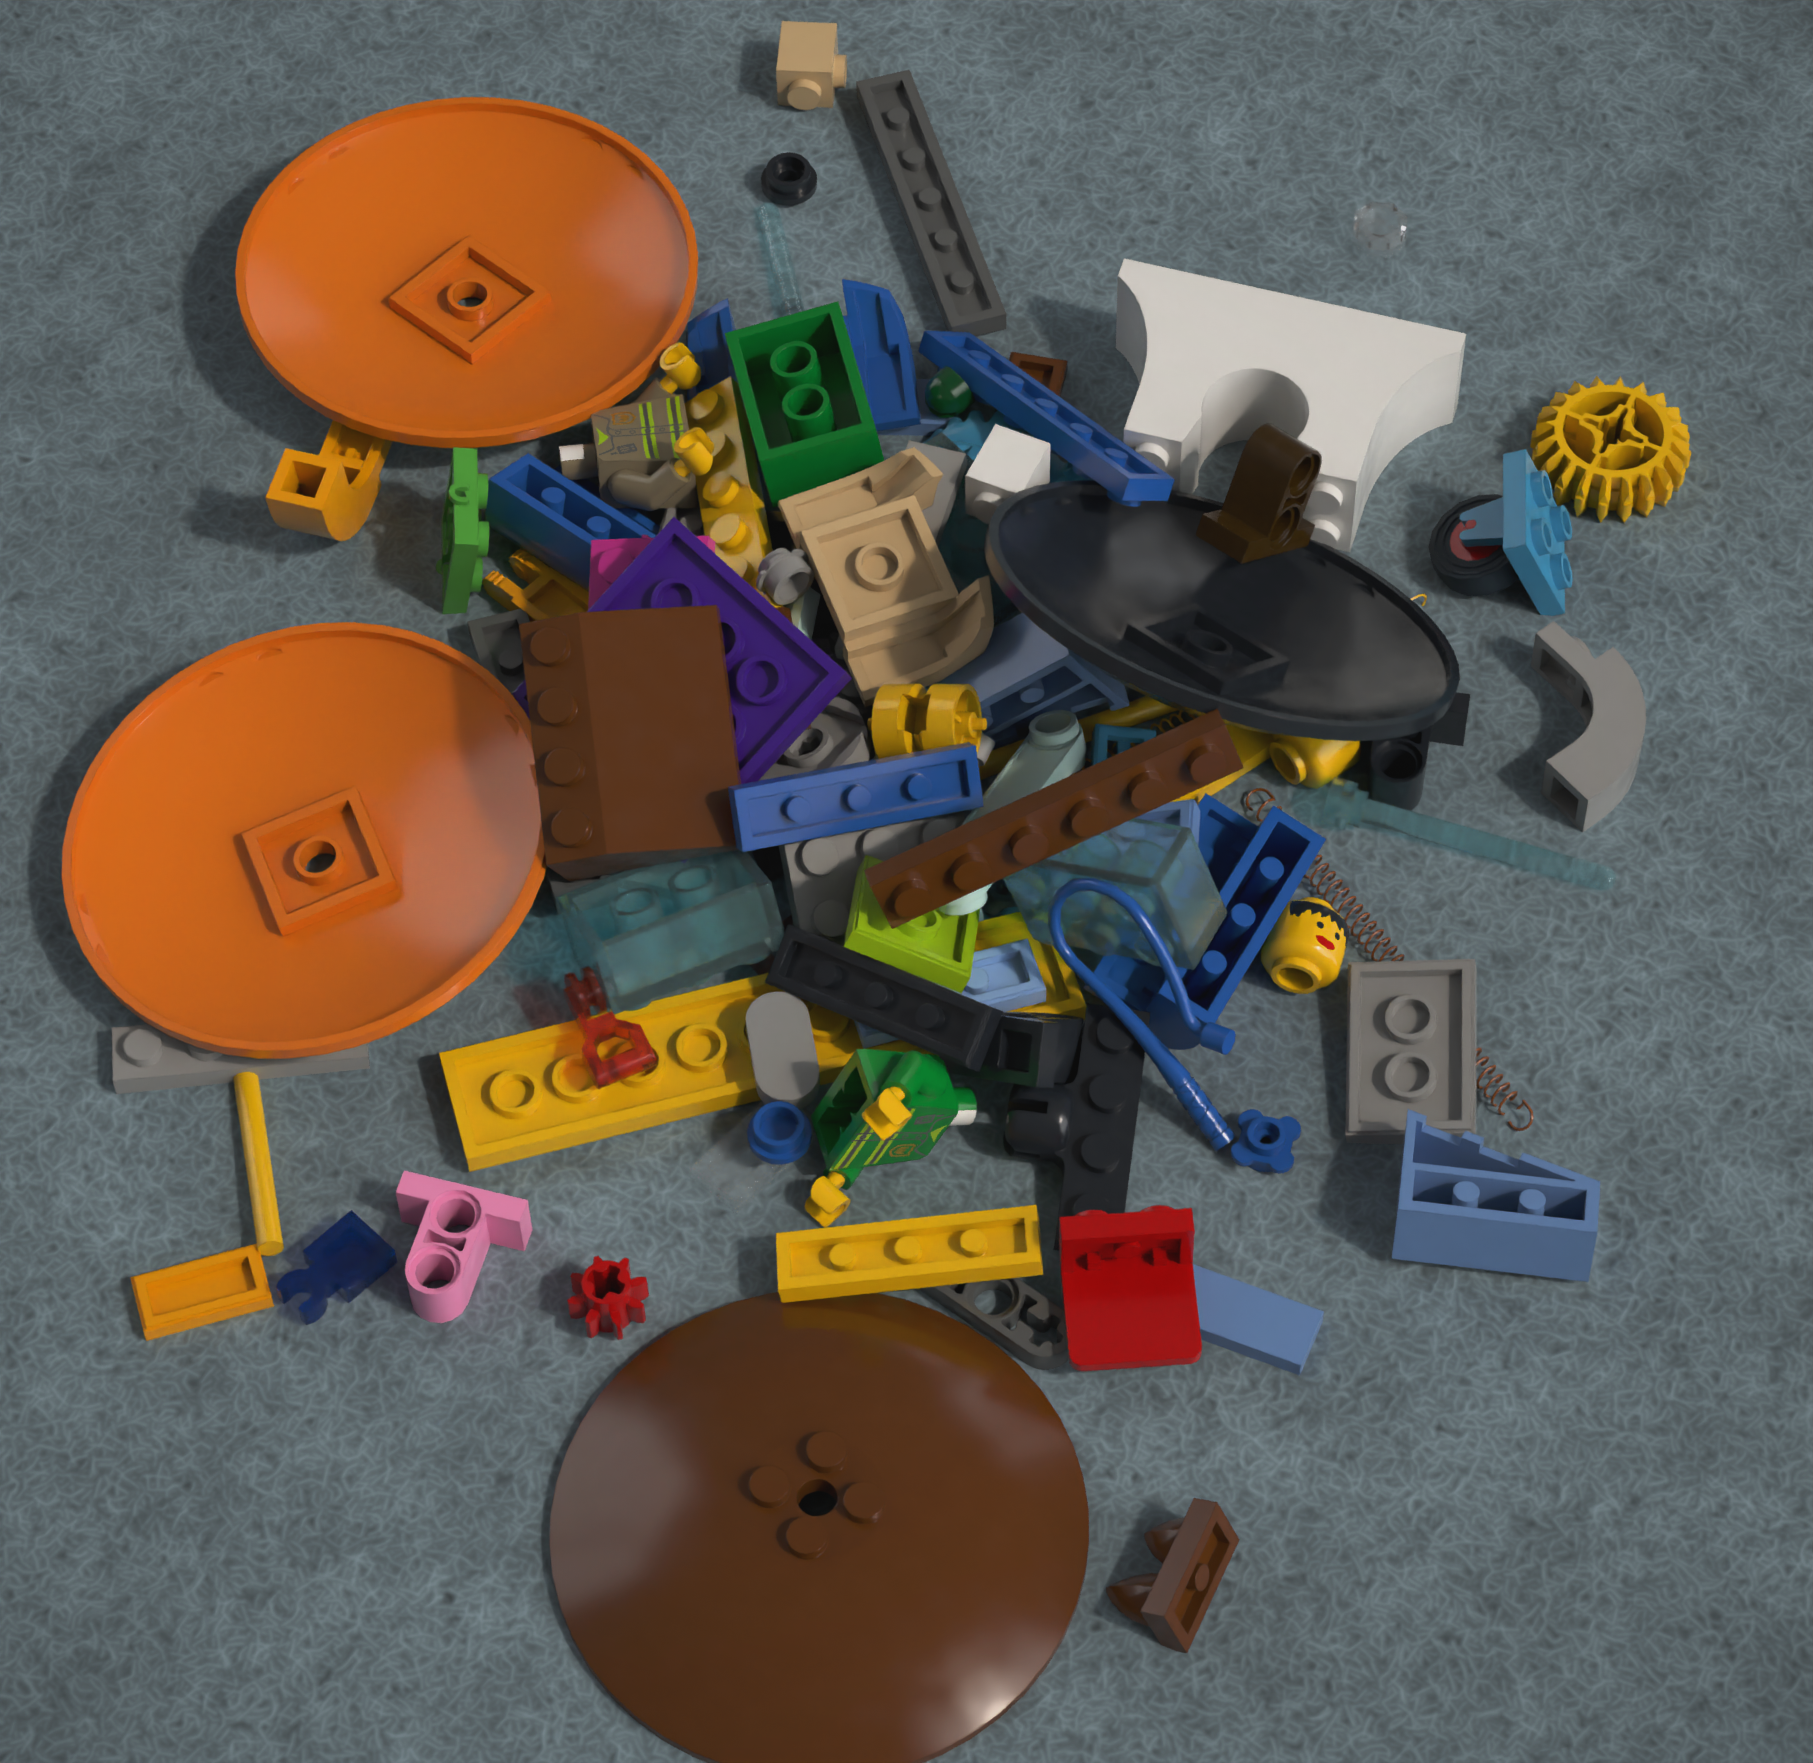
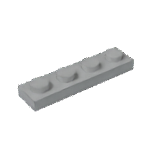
[112,1024,370,1094]

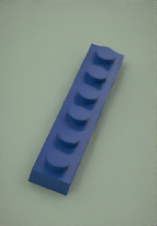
[918,331,1175,507]

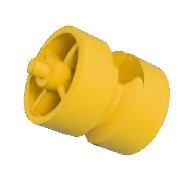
[867,684,987,759]

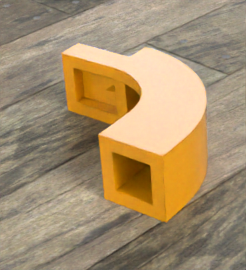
[265,420,393,541]

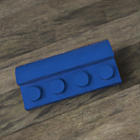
[485,453,660,592]
[1083,793,1326,1050]

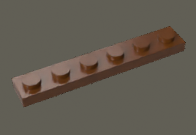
[864,709,1244,929]

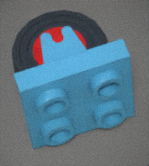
[1428,449,1573,616]

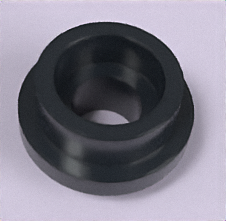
[761,152,817,206]

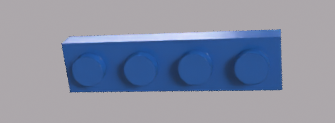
[728,742,984,852]

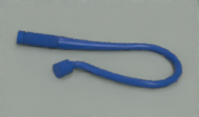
[1048,878,1236,1151]

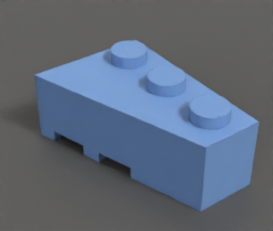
[925,613,1130,748]
[1391,1109,1600,1282]

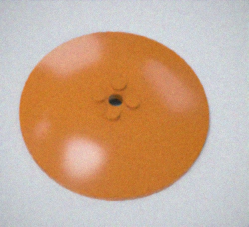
[235,97,698,448]
[61,622,547,1059]

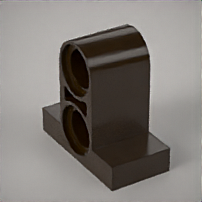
[1195,423,1322,564]

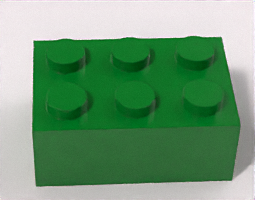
[725,301,884,508]

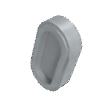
[745,991,820,1110]

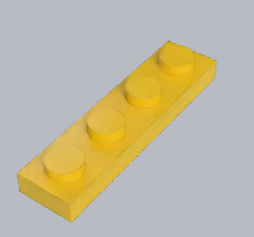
[776,1205,1043,1303]

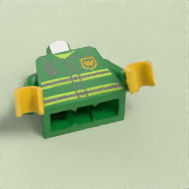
[804,1049,977,1228]

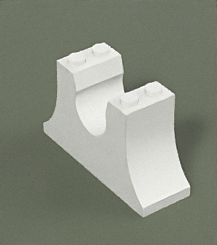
[1116,258,1466,552]

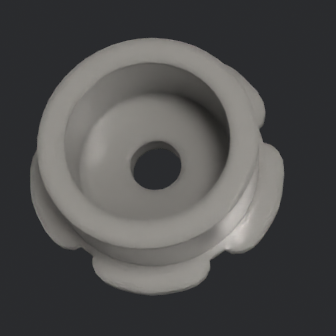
[756,548,814,605]

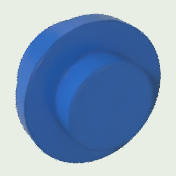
[747,1101,812,1165]

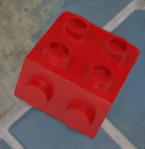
[1059,1205,1202,1371]

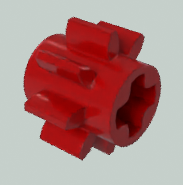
[567,1256,649,1340]

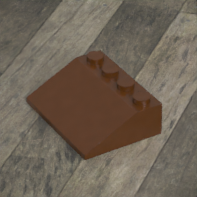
[519,605,741,881]

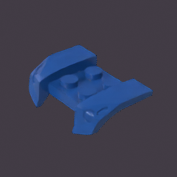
[685,279,921,431]

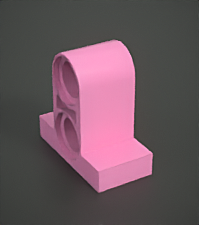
[396,1171,533,1323]

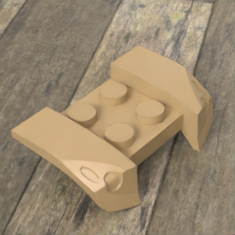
[778,447,994,707]

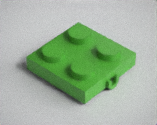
[436,447,489,614]

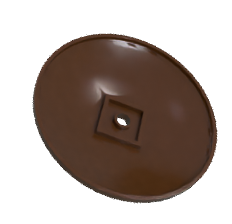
[549,1292,1089,1763]

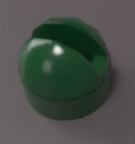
[925,366,975,418]

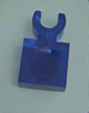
[276,1210,398,1325]

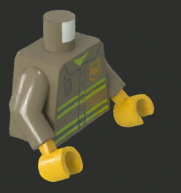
[559,342,714,511]

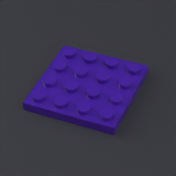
[512,517,852,863]

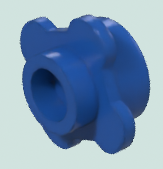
[1231,1109,1301,1174]

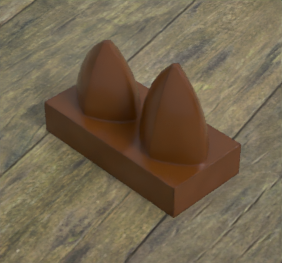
[1106,1498,1240,1653]

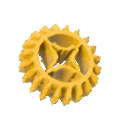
[1530,376,1691,523]

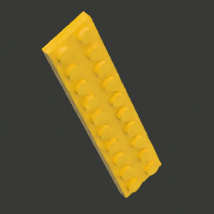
[439,904,1086,1172]

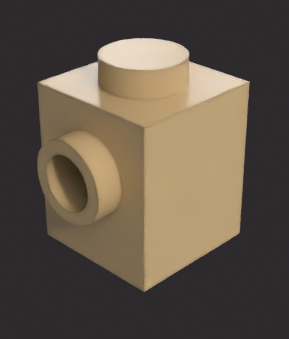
[776,21,847,110]

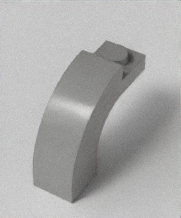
[1531,621,1646,832]

